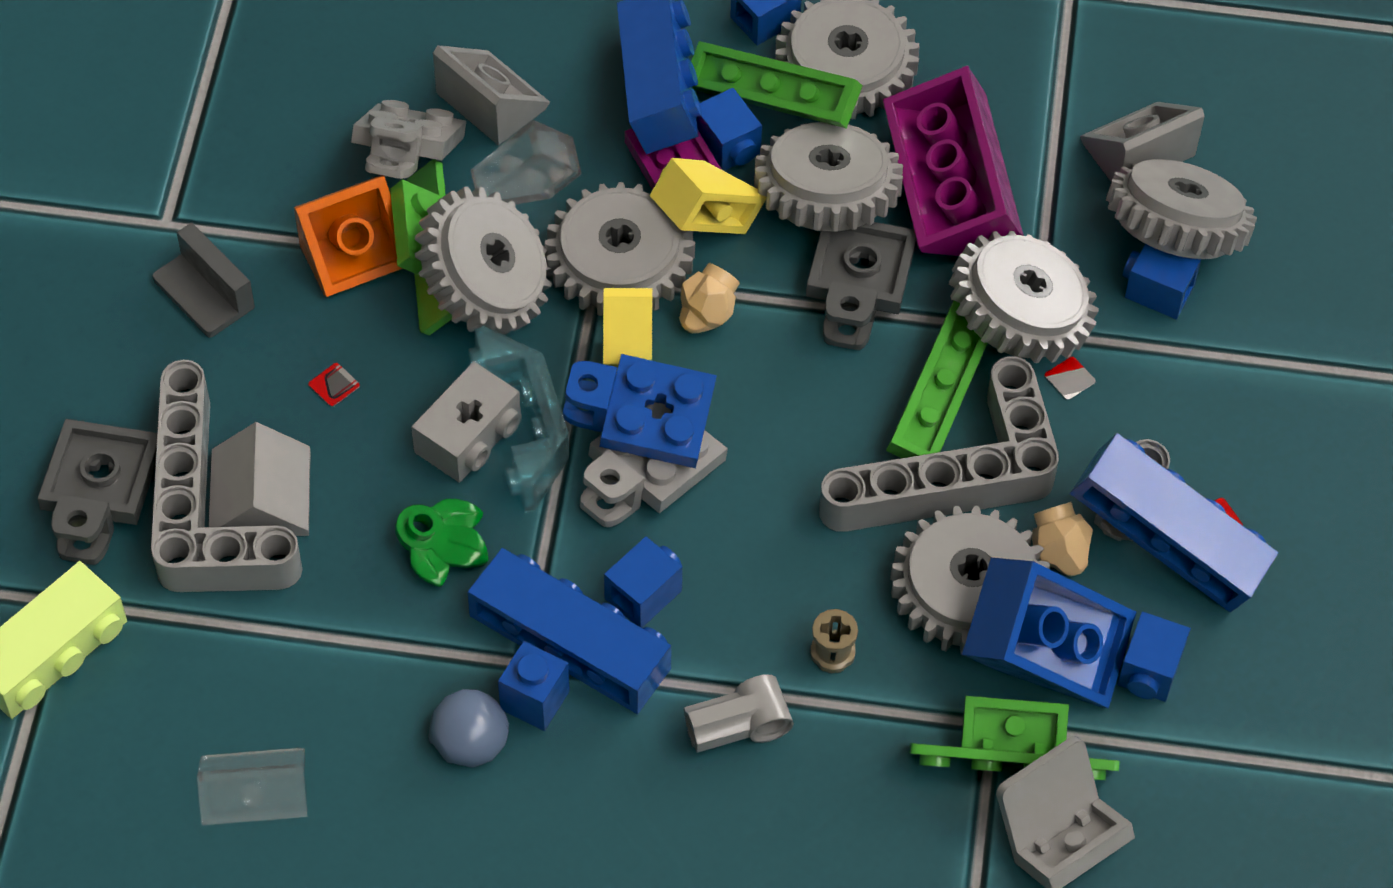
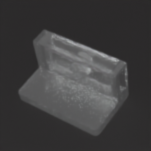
[197,748,308,825]

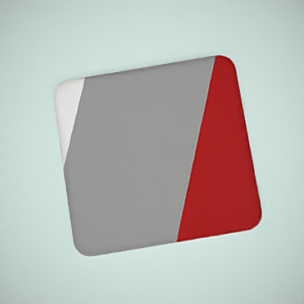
[1045,357,1096,400]

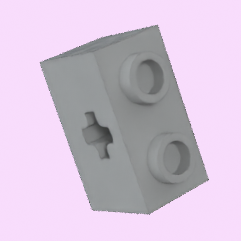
[411,361,522,483]

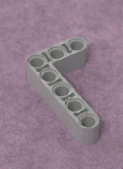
[819,356,1059,531]
[151,359,303,592]

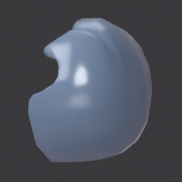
[428,689,509,768]

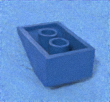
[962,558,1137,708]

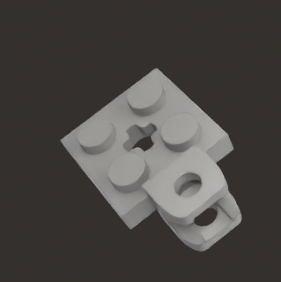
[351,100,466,179]
[580,403,728,527]

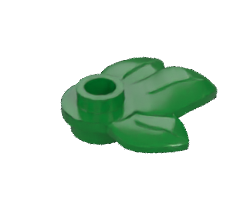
[395,499,489,587]

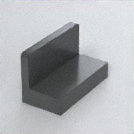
[153,222,255,338]

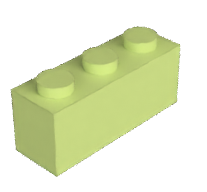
[0,561,127,719]

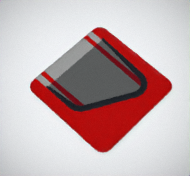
[309,363,360,406]

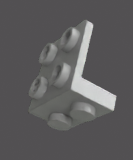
[996,736,1135,888]

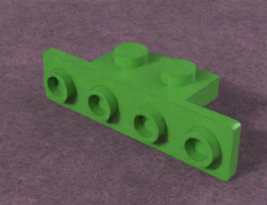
[390,159,452,336]
[909,696,1120,780]

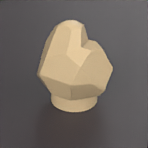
[679,263,740,334]
[1032,502,1093,577]

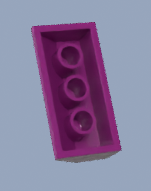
[883,65,1024,256]

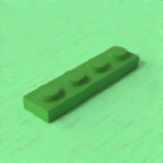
[691,41,863,129]
[886,300,987,458]

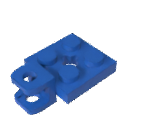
[562,354,717,469]

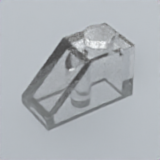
[471,120,582,205]

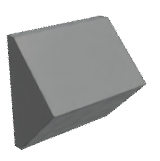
[433,45,550,146]
[1080,102,1205,181]
[209,422,311,536]

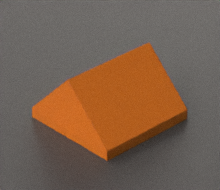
[294,175,403,297]

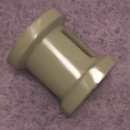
[810,609,858,673]

